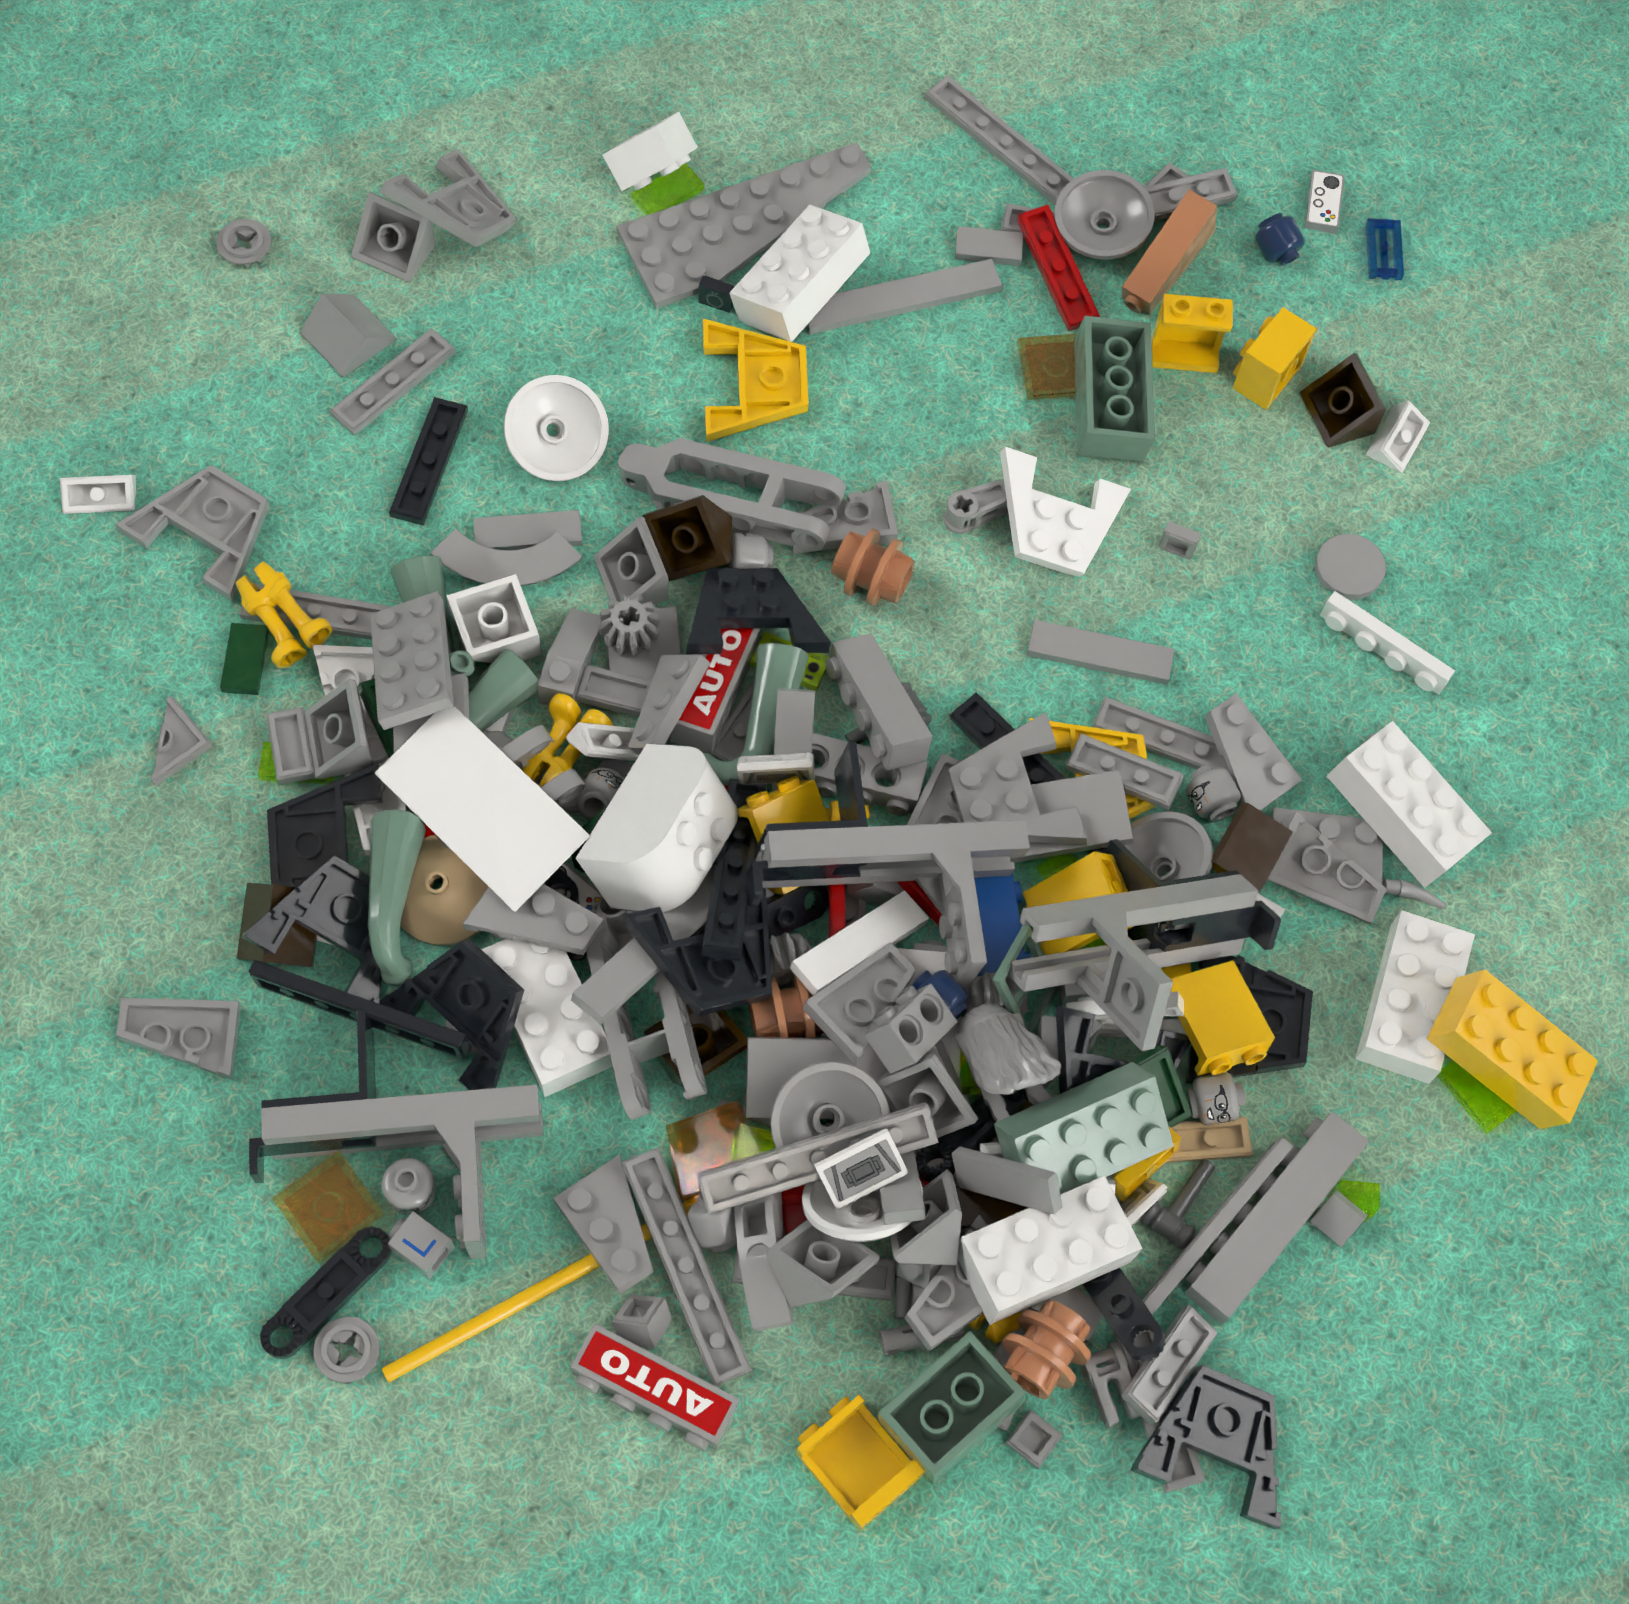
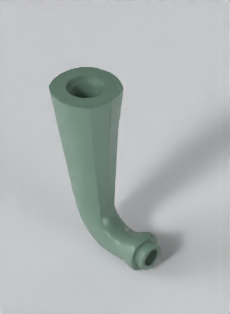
[390,556,474,677]
[703,643,808,786]
[468,649,538,732]
[368,810,426,986]

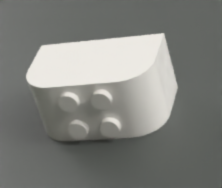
[576,744,738,912]

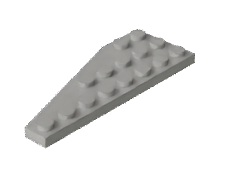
[616,142,871,309]

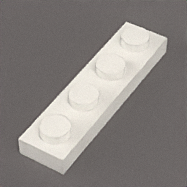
[1320,591,1455,695]

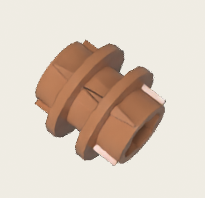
[831,528,915,606]
[748,973,824,1038]
[1002,1299,1091,1399]

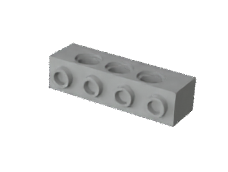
[811,733,928,816]

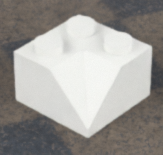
[602,112,698,191]
[446,574,542,663]

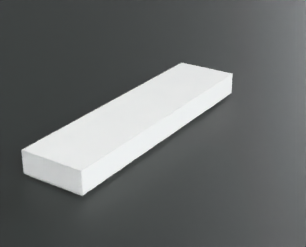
[789,890,929,996]

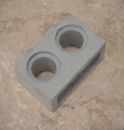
[864,984,957,1074]

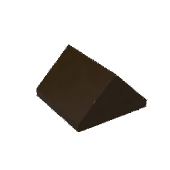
[1300,353,1386,448]
[642,495,732,581]
[1211,802,1293,893]
[236,883,317,967]
[643,1004,747,1087]

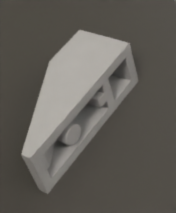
[537,608,601,705]

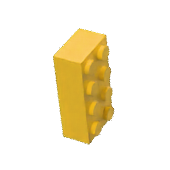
[1426,969,1598,1129]

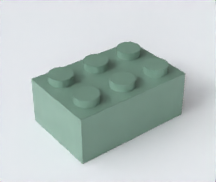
[878,1331,1026,1485]

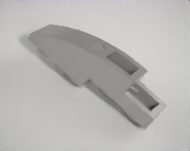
[734,1192,794,1332]

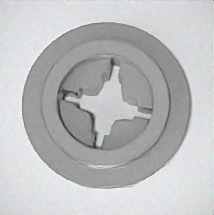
[216,219,272,268]
[313,1317,381,1384]

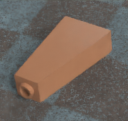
[1122,190,1217,314]

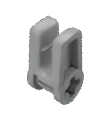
[944,480,1008,534]
[1079,1341,1140,1428]

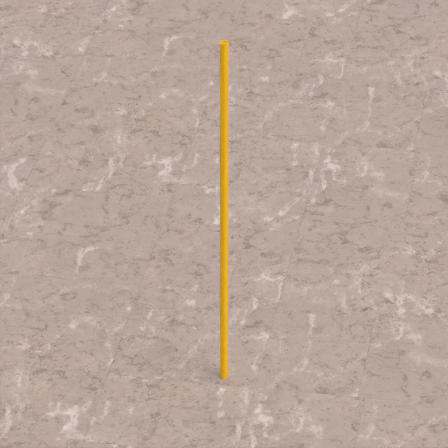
[381,1050,968,1383]

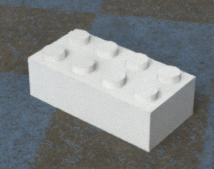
[730,205,870,342]
[1327,721,1492,888]
[1355,910,1475,1084]
[481,937,613,1097]
[957,1176,1142,1325]

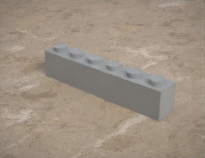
[1184,1111,1370,1325]

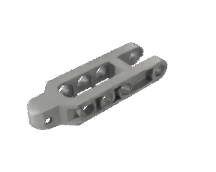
[618,438,846,551]
[586,896,707,1120]

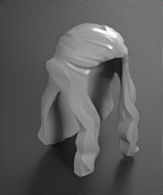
[955,1003,1061,1122]

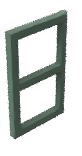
[992,925,1059,1034]

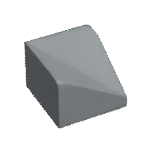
[612,1294,671,1348]

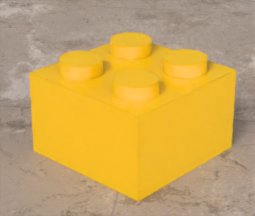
[1232,307,1317,410]

